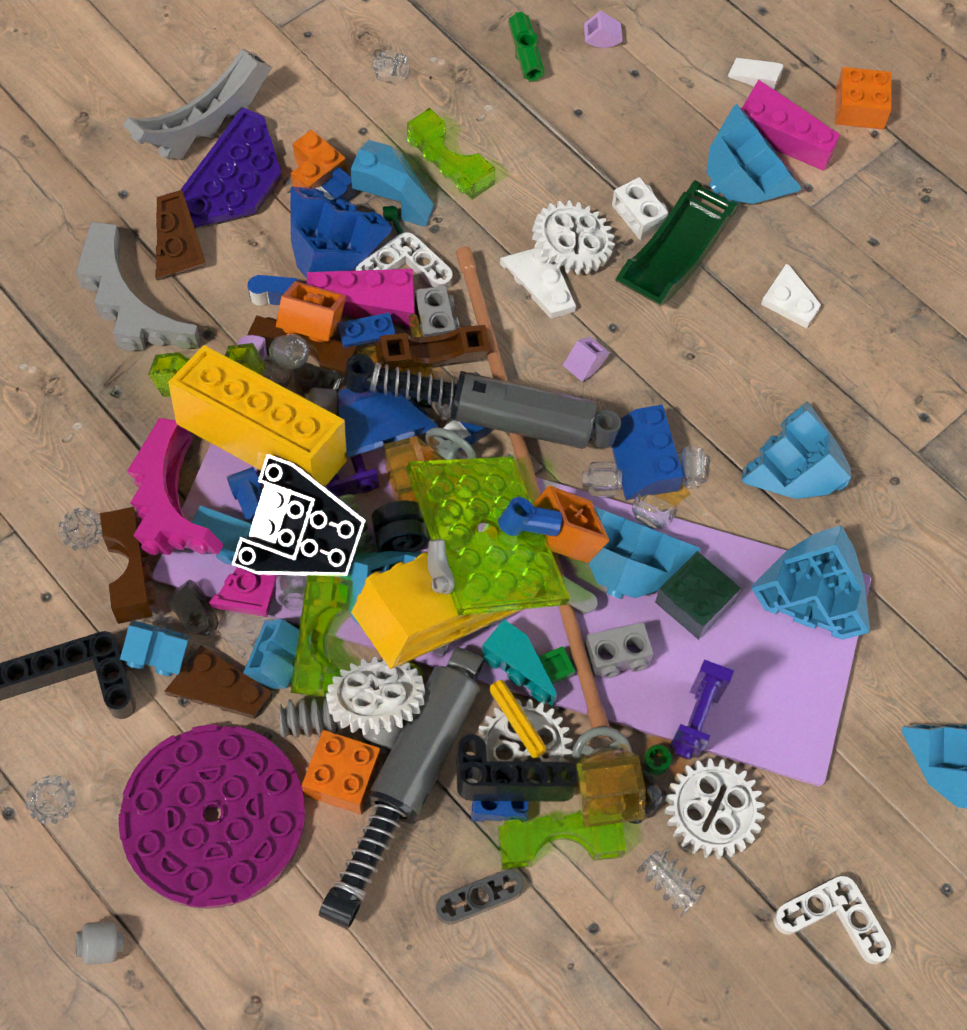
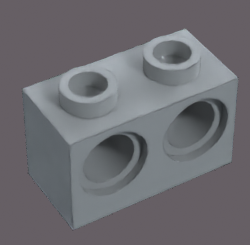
[414,285,459,337]
[585,622,654,678]

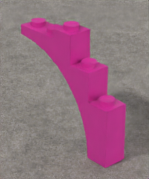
[127,418,224,555]

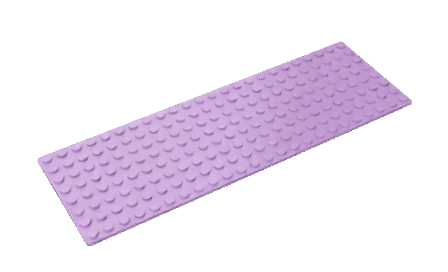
[152,439,871,786]

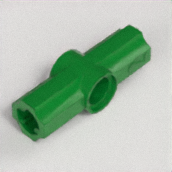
[508,12,544,82]

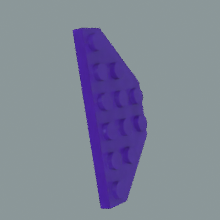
[180,107,282,228]

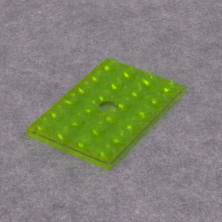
[406,457,570,616]

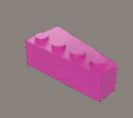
[741,79,840,171]
[307,269,415,330]

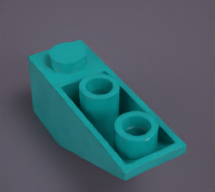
[482,619,557,707]

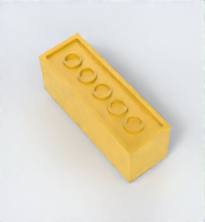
[168,345,347,486]

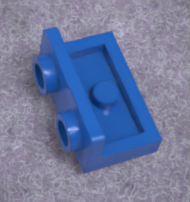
[337,312,395,348]

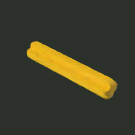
[490,680,546,758]

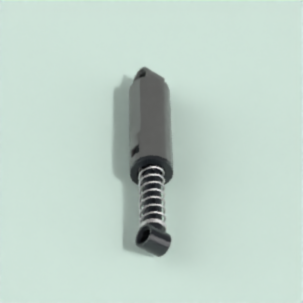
[345,354,621,449]
[319,646,484,930]

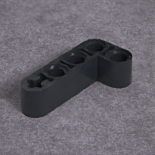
[456,734,580,802]

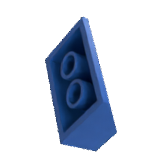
[611,404,683,501]

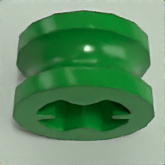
[643,745,672,775]

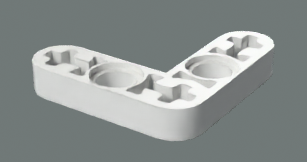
[356,232,453,290]
[773,876,891,964]

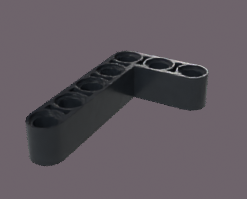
[0,631,136,719]

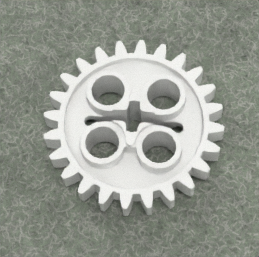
[532,200,615,275]
[326,657,425,735]
[475,699,573,784]
[664,759,765,859]

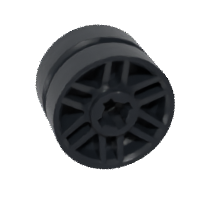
[371,500,429,552]

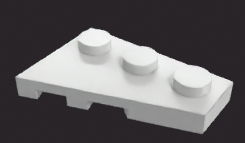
[500,248,576,319]

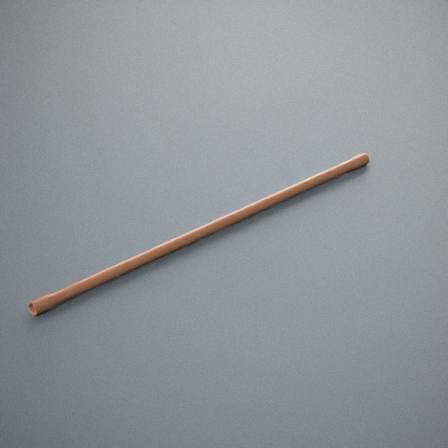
[456,246,610,739]

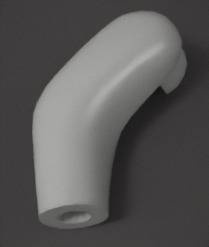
[427,539,455,595]

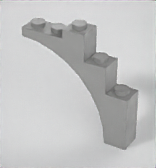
[123,49,272,160]
[76,222,201,351]

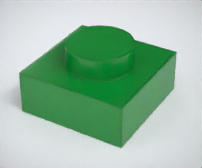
[538,646,576,685]

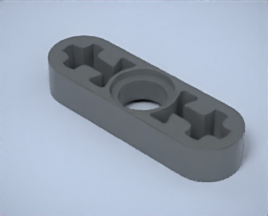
[436,870,523,925]

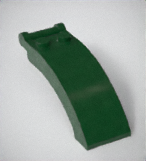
[615,180,739,306]

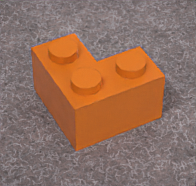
[291,129,347,188]

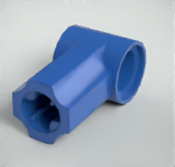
[226,467,262,524]
[498,497,562,536]

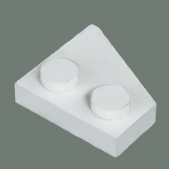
[761,264,821,329]

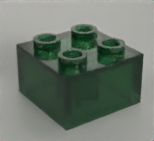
[655,551,741,640]

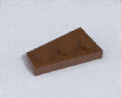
[155,190,206,280]
[164,645,273,719]

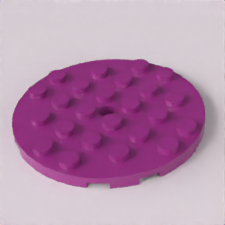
[119,724,305,909]

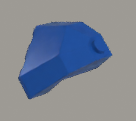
[290,186,392,279]
[338,387,441,458]

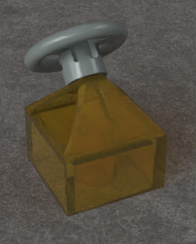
[384,428,476,512]
[572,726,645,828]

